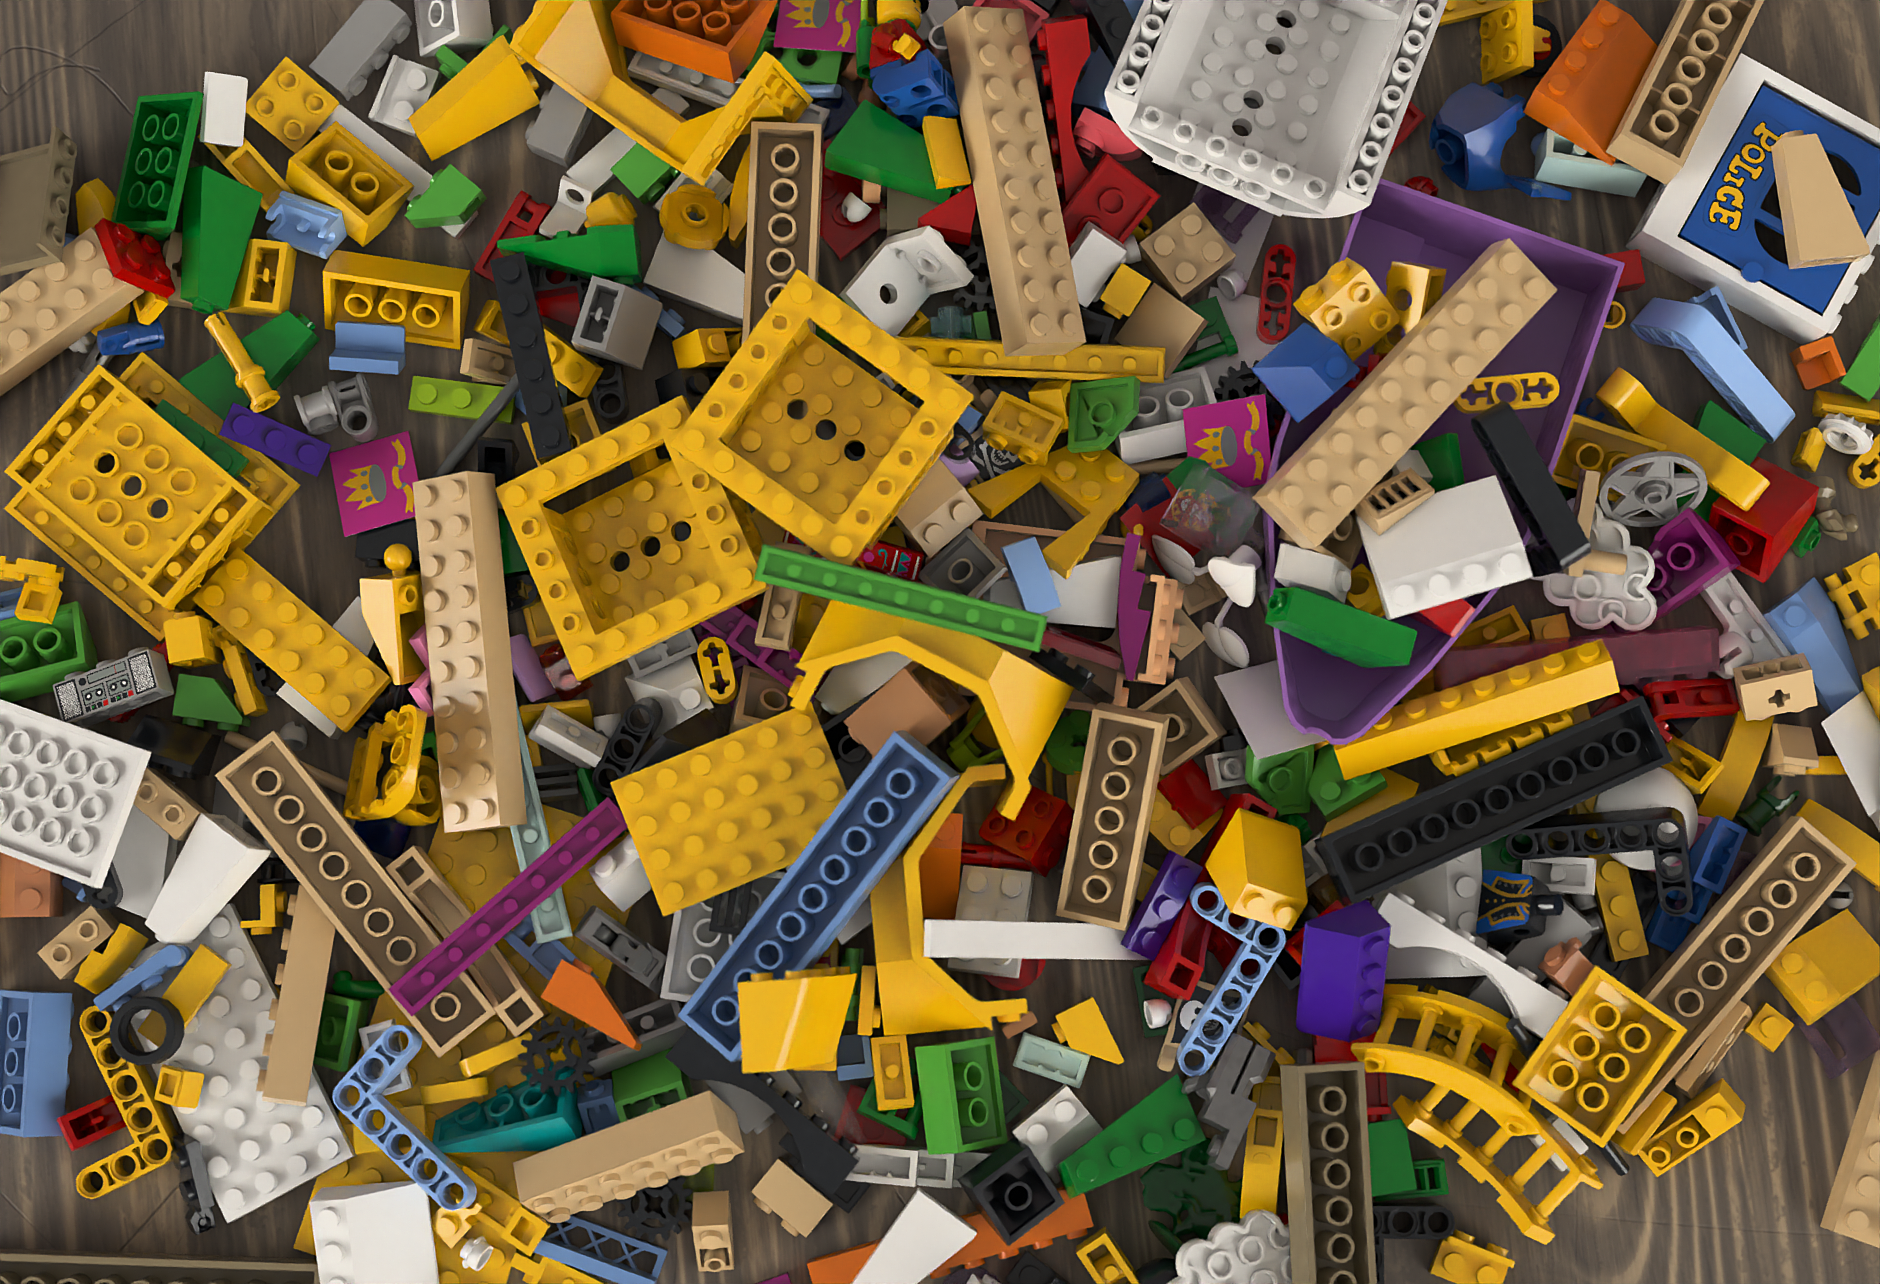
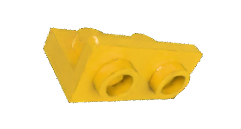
[982,391,1064,467]
[1428,1229,1515,1284]

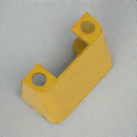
[738,967,858,1073]

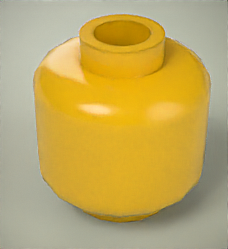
[584,192,637,229]

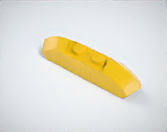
[75,178,131,337]

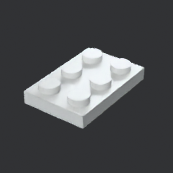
[947,865,1034,978]

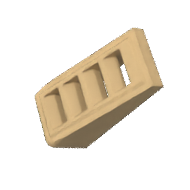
[1355,467,1435,535]

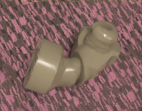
[1806,476,1858,541]

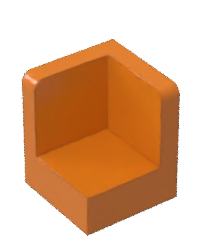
[1789,335,1846,391]

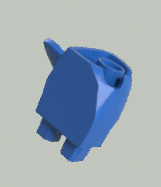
[1429,82,1572,200]

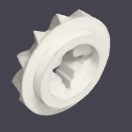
[1818,413,1874,455]

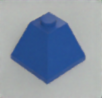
[1251,322,1360,423]

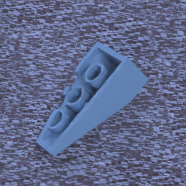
[1762,577,1863,716]

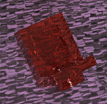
[539,643,594,701]

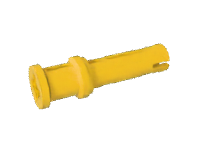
[204,312,280,413]

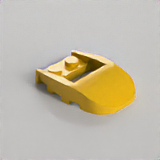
[343,704,427,822]

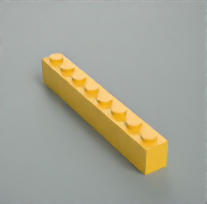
[1332,639,1620,781]

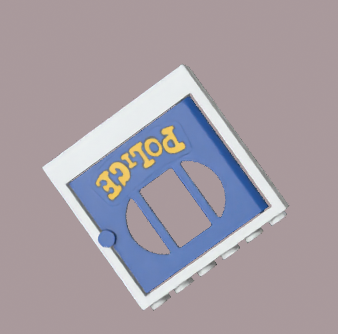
[1625,53,1880,345]

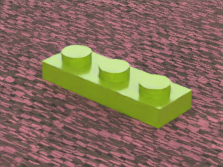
[408,376,515,425]

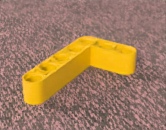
[1595,367,1770,512]
[76,1006,178,1199]

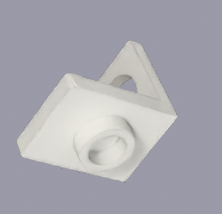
[539,176,594,239]

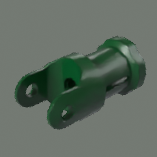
[1735,775,1800,837]

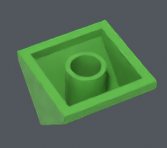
[313,992,371,1072]

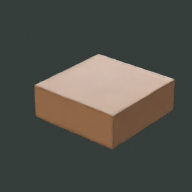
[1001,1010,1038,1039]

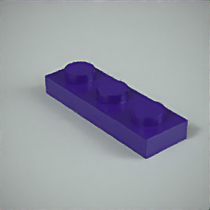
[218,402,331,477]
[1120,850,1203,961]

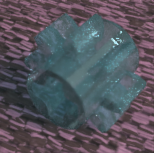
[930,307,972,338]

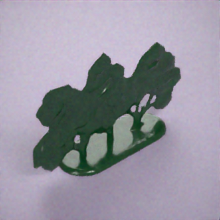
[1140,1138,1243,1258]

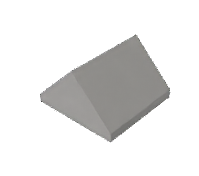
[919,527,1008,598]

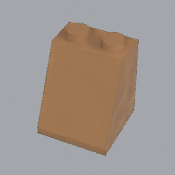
[844,661,972,760]

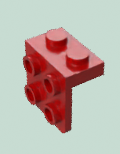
[978,785,1074,878]

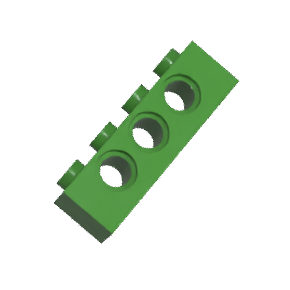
[740,27,845,85]

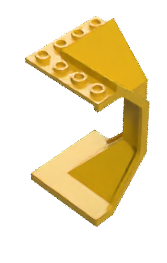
[508,0,813,186]
[788,600,1074,820]
[870,764,1028,1036]

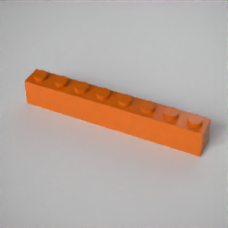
[807,1186,1094,1284]

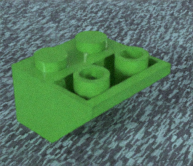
[612,1048,694,1123]

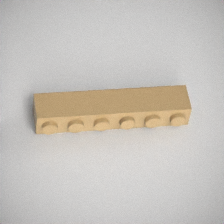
[256,885,336,1107]

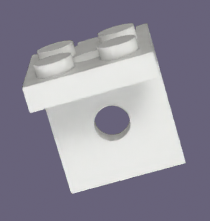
[839,225,974,336]

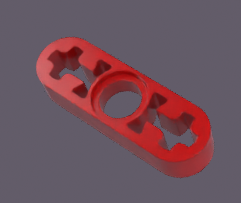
[1256,244,1296,345]

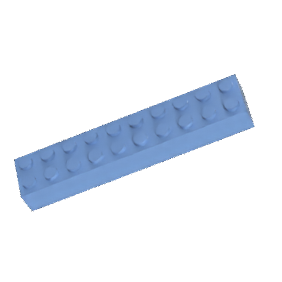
[677,730,961,1062]

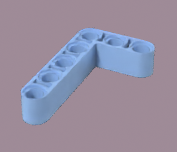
[1630,298,1796,443]
[1176,882,1286,1077]
[332,1025,477,1211]

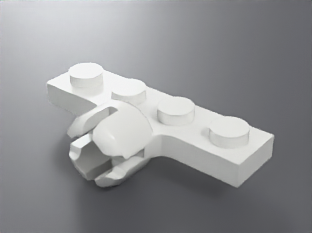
[1700,572,1791,679]

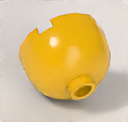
[381,755,443,827]

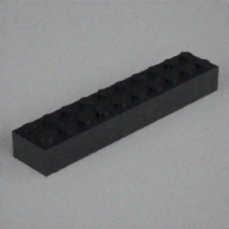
[1314,696,1673,906]

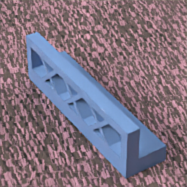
[534,1215,668,1284]

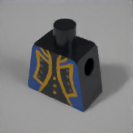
[1475,869,1564,945]

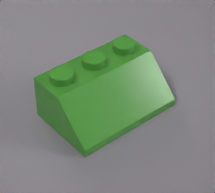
[0,601,98,702]
[915,1036,1008,1155]

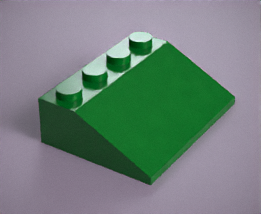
[111,91,204,241]

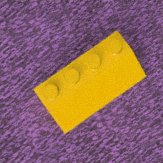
[323,250,470,350]

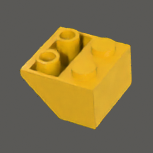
[220,239,297,318]

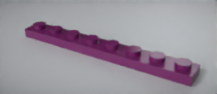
[388,797,627,1016]

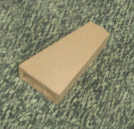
[1771,130,1870,269]

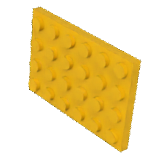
[610,702,848,917]

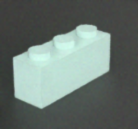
[1534,128,1647,197]

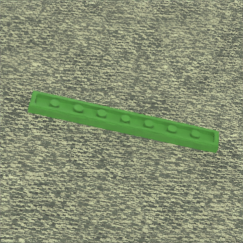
[754,544,1048,652]

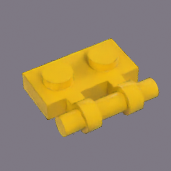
[1823,552,1880,640]

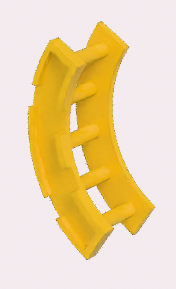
[1351,984,1542,1136]
[1392,1044,1604,1245]

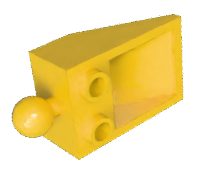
[360,543,426,685]

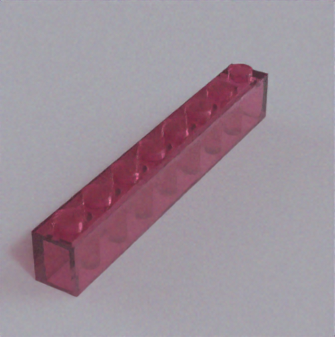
[1433,625,1720,692]

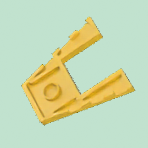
[967,445,1140,580]

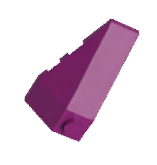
[1604,507,1741,646]

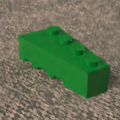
[1055,1074,1206,1199]

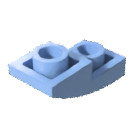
[1001,536,1061,614]

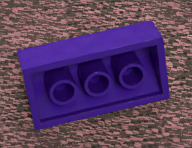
[1296,899,1391,1042]

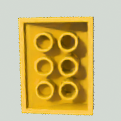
[1512,965,1687,1148]

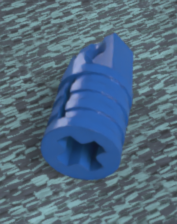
[97,318,165,355]

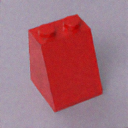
[1709,457,1819,583]

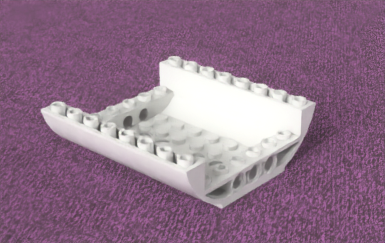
[1104,0,1448,218]

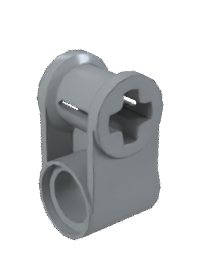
[328,372,379,442]
[293,385,339,435]

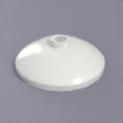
[1593,767,1698,870]

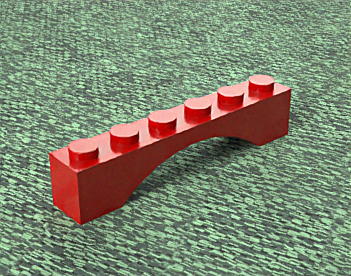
[1036,14,1091,209]
[1143,793,1278,1000]

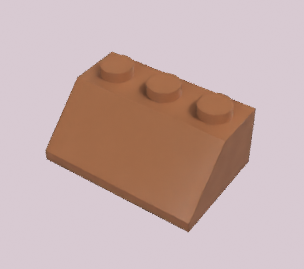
[0,852,63,918]

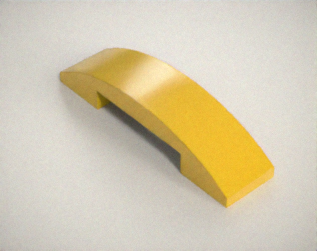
[1696,702,1775,821]
[1795,798,1880,893]
[424,1153,550,1256]

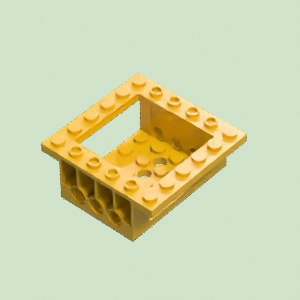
[669,269,974,566]
[4,352,301,643]
[495,395,770,681]

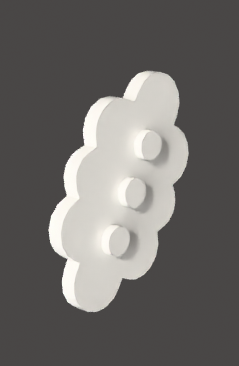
[1526,498,1657,631]
[1167,1209,1292,1284]

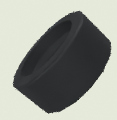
[110,997,184,1065]

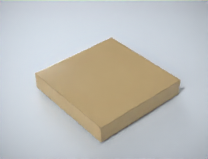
[1114,282,1209,378]

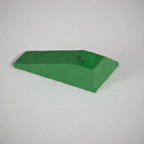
[497,224,642,288]

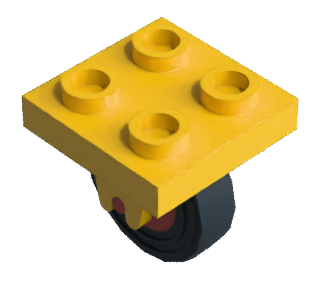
[1479,0,1562,85]

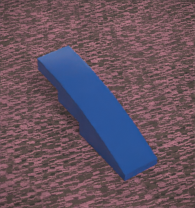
[1644,815,1748,953]

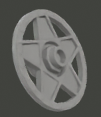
[1598,451,1708,527]

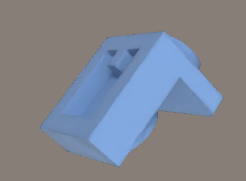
[577,1079,620,1135]

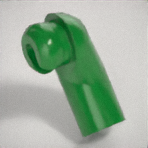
[332,971,385,998]

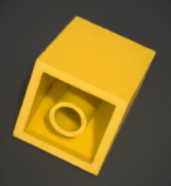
[1205,808,1308,931]

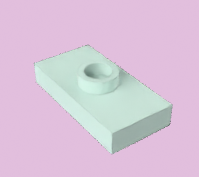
[1013,1032,1091,1089]

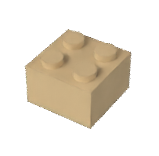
[1138,202,1236,303]

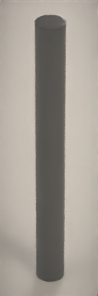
[430,373,520,479]

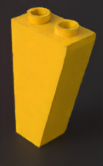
[408,35,540,161]

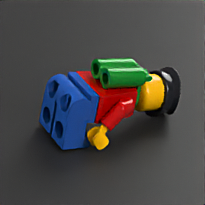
[856,0,960,128]

